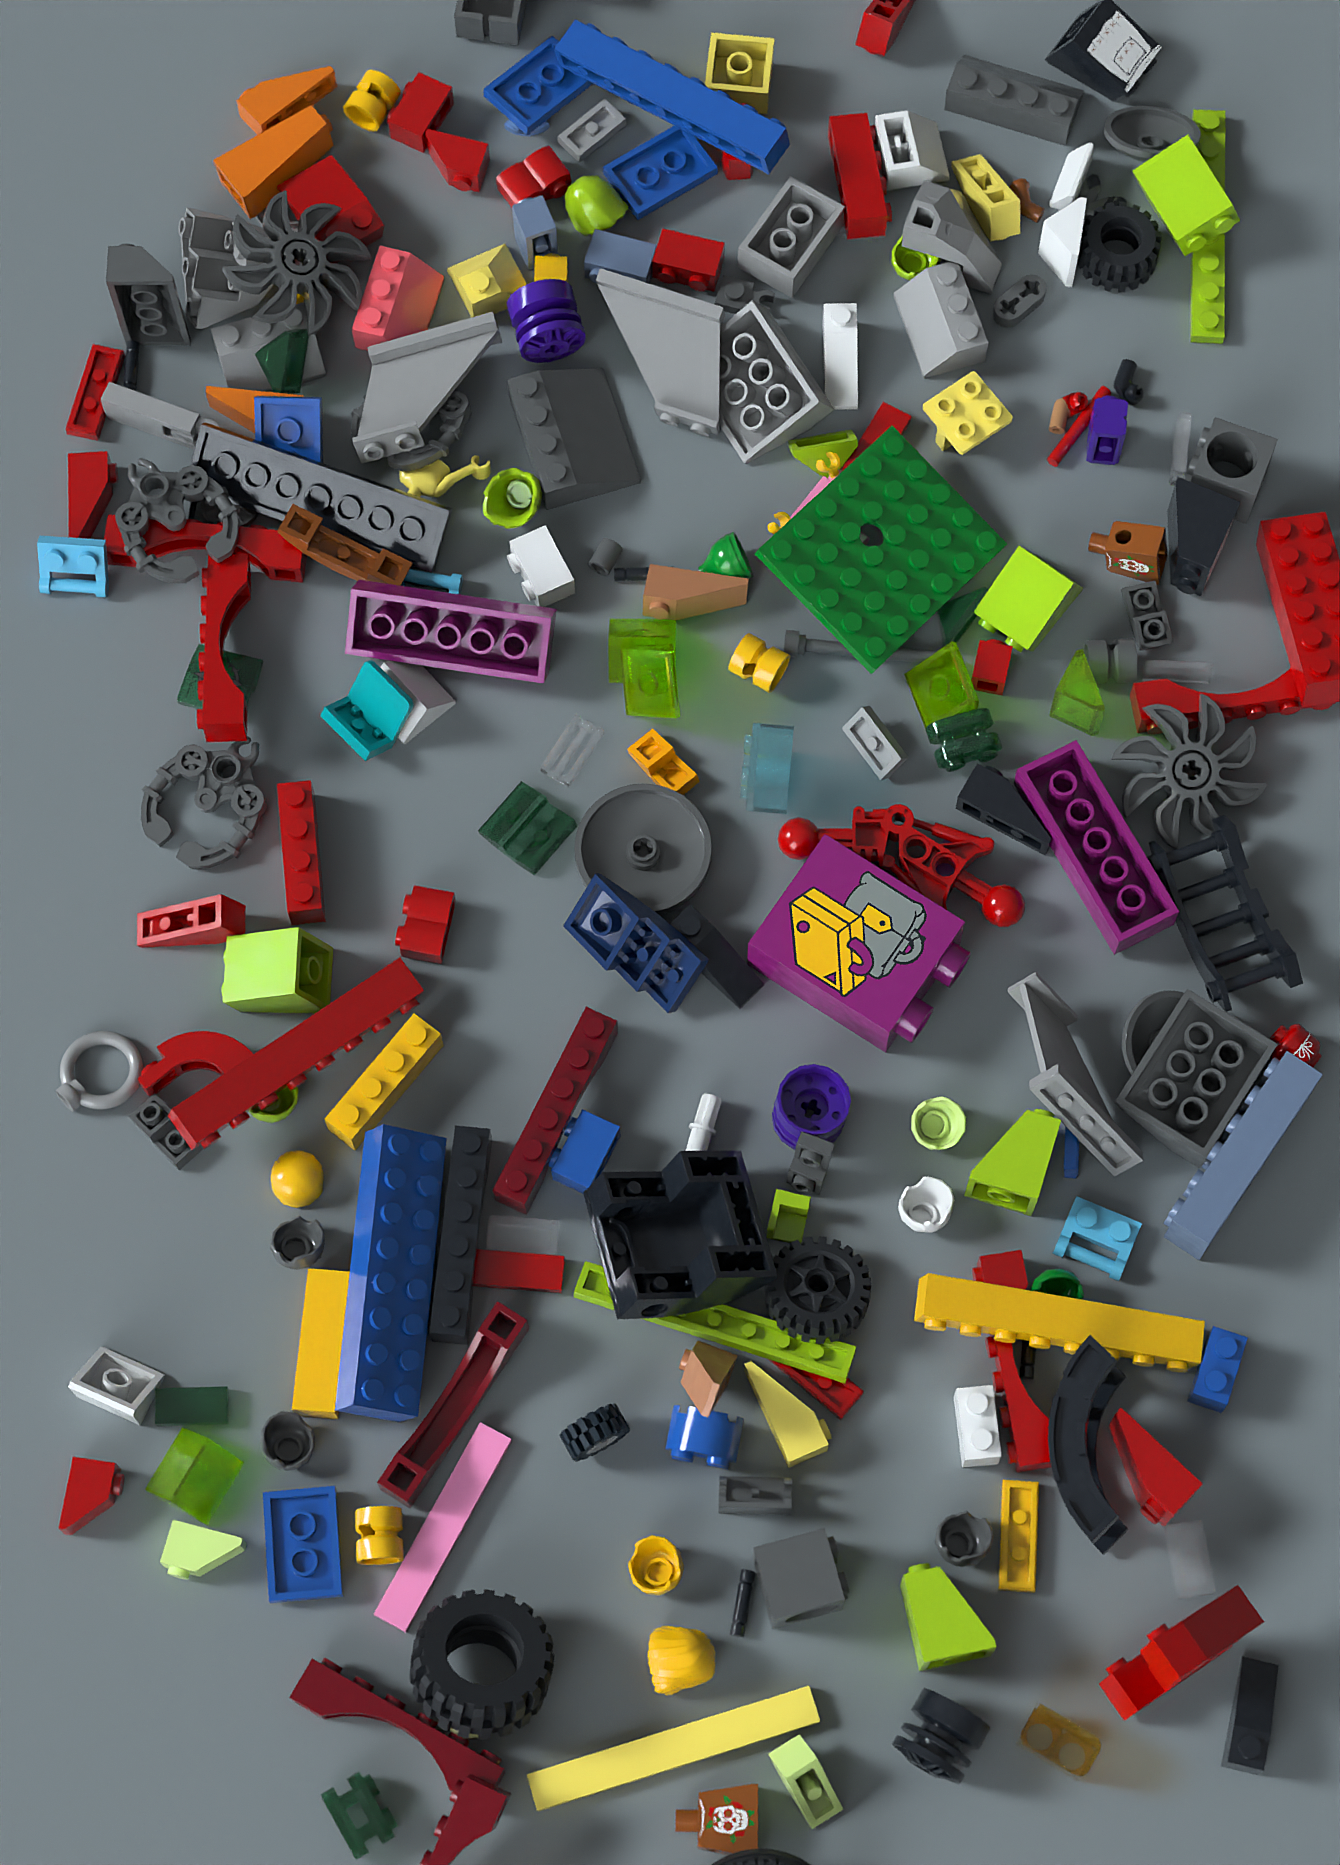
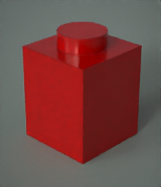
[970,639,1013,696]

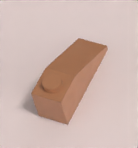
[642,564,749,621]
[679,1340,738,1418]

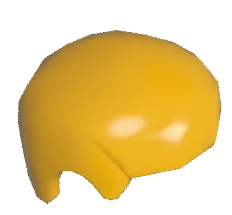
[271,1150,324,1208]
[628,1535,684,1596]

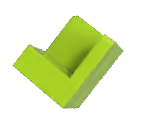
[766,1189,811,1244]

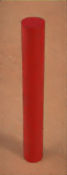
[1047,386,1112,467]

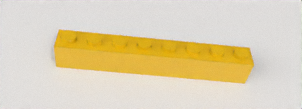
[914,1273,1205,1373]

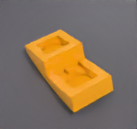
[627,728,700,795]

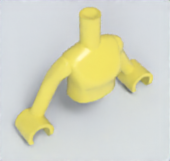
[399,455,491,498]

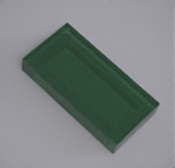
[155,1386,229,1426]

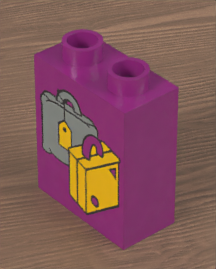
[747,834,971,1053]

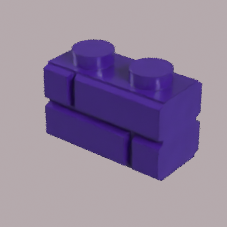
[1086,396,1128,465]

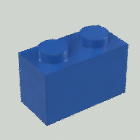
[548,1109,621,1194]
[1187,1326,1248,1413]

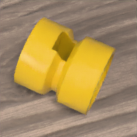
[343,69,401,132]
[728,633,791,693]
[355,1506,404,1565]

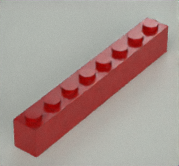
[168,957,424,1150]

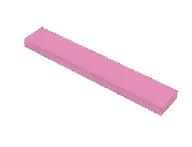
[374,1422,512,1633]

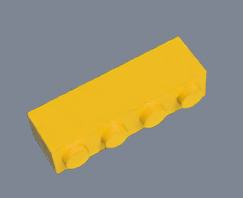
[324,1013,444,1151]
[292,1268,350,1419]

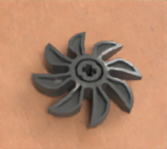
[222,190,371,336]
[1111,694,1267,849]

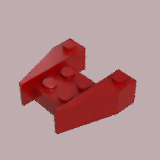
[1099,1585,1264,1721]

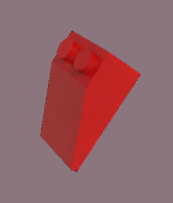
[277,154,385,264]
[1108,1408,1203,1527]

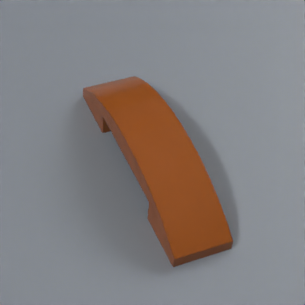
[278,504,413,586]

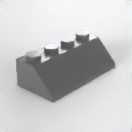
[944,55,1084,146]
[106,244,191,345]

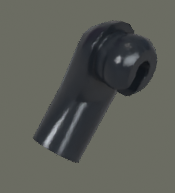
[1113,359,1144,405]

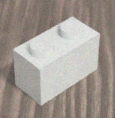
[507,525,575,607]
[954,1385,1001,1468]

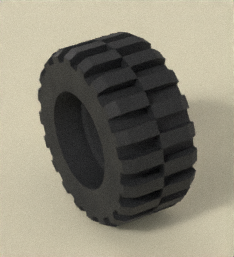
[409,1589,555,1740]

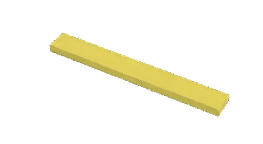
[526,1686,820,1812]

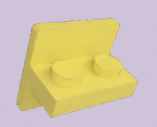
[923,371,1013,455]

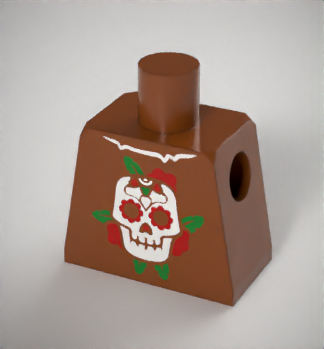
[1088,521,1168,585]
[675,1784,758,1855]

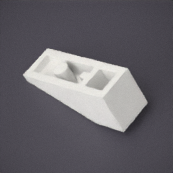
[822,303,858,410]

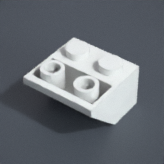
[875,110,950,191]

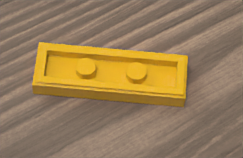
[998,1480,1039,1593]

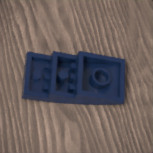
[563,873,709,1013]

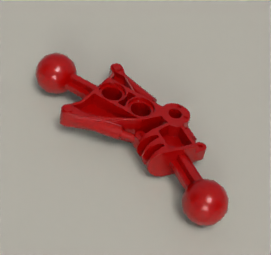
[777,804,1025,927]

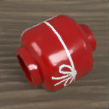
[1269,1024,1322,1067]

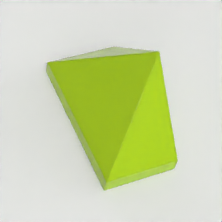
[788,429,858,478]

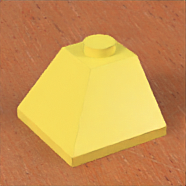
[447,244,527,318]

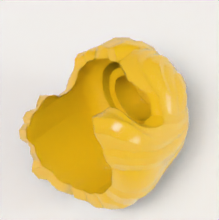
[648,1625,716,1695]

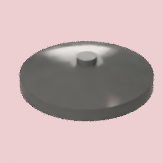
[574,784,712,915]

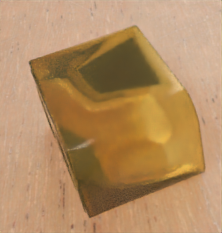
[1016,1703,1101,1782]

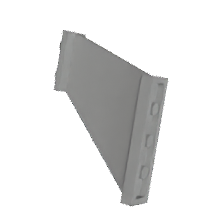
[596,268,726,436]
[352,312,502,464]
[1008,972,1143,1176]

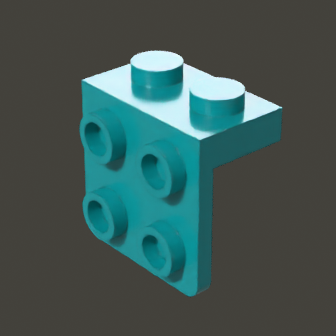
[320,660,414,761]

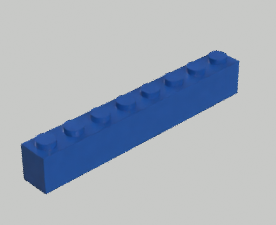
[554,20,790,174]

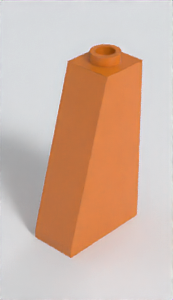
[213,105,334,219]

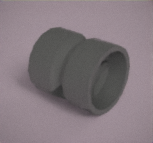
[1084,638,1137,684]

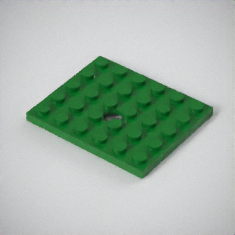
[755,425,1007,674]

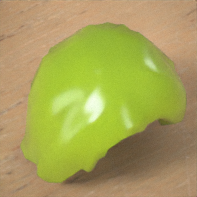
[565,176,629,237]
[483,468,542,529]

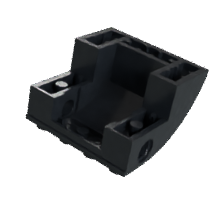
[583,1150,778,1319]

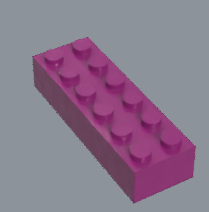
[345,580,557,684]
[1014,740,1179,955]

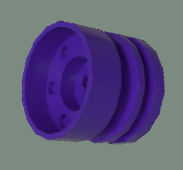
[507,279,586,363]
[772,1064,851,1150]

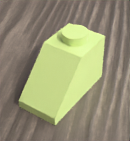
[160,1520,247,1580]
[768,1734,843,1829]

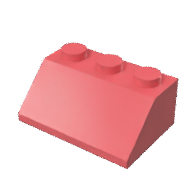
[352,246,444,351]

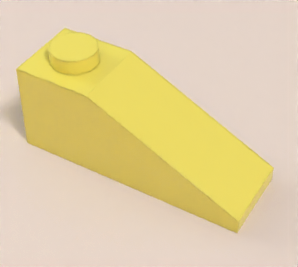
[951,154,1020,241]
[744,1361,832,1468]

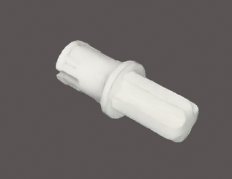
[686,1093,722,1151]

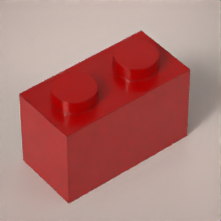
[387,72,454,153]
[652,228,725,292]

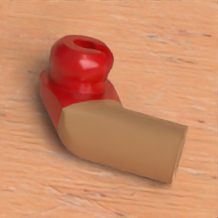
[1049,392,1088,434]

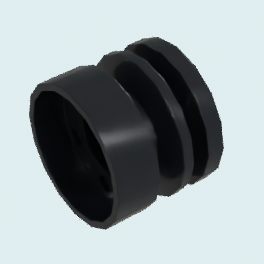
[892,1688,991,1784]

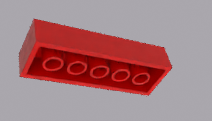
[1256,511,1340,707]

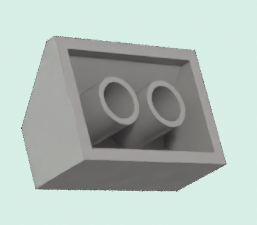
[893,262,988,378]
[211,302,326,392]

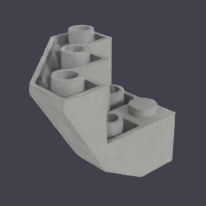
[902,181,1002,294]
[179,208,273,329]

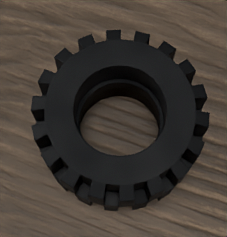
[1078,202,1162,293]

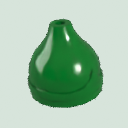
[699,532,754,580]

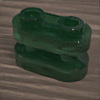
[925,708,1002,772]
[320,1771,398,1860]

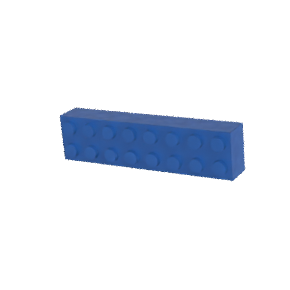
[335,1124,447,1422]

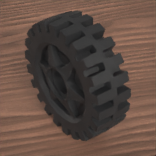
[764,1236,872,1344]

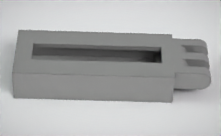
[100,382,219,450]

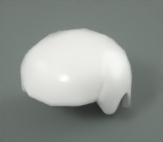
[898,1176,955,1233]

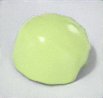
[911,1097,966,1150]

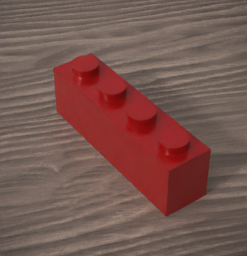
[828,113,892,239]
[277,780,326,925]

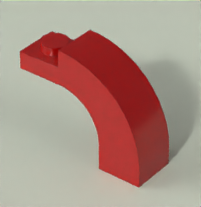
[137,1031,253,1097]

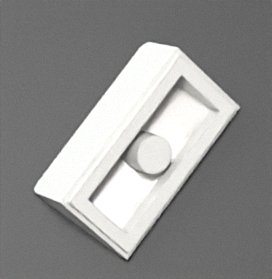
[1049,142,1095,210]

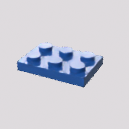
[483,36,594,135]
[603,126,718,220]
[254,396,323,463]
[263,1486,343,1603]

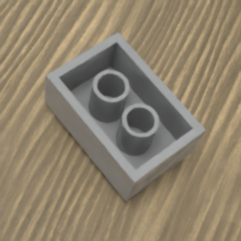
[738,176,845,298]

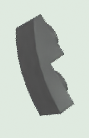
[1121,581,1173,651]
[129,1093,203,1170]
[786,1132,835,1194]

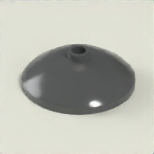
[1104,106,1201,162]
[1122,990,1184,1075]

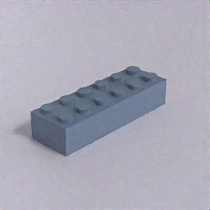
[1163,1051,1323,1260]

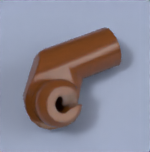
[1009,178,1045,223]

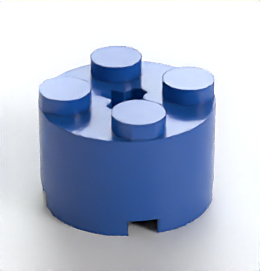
[665,1405,744,1469]

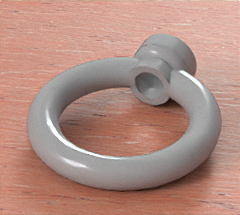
[55,1031,144,1112]

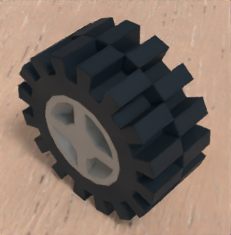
[559,1403,630,1462]

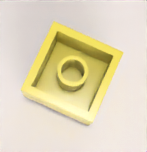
[705,33,774,114]

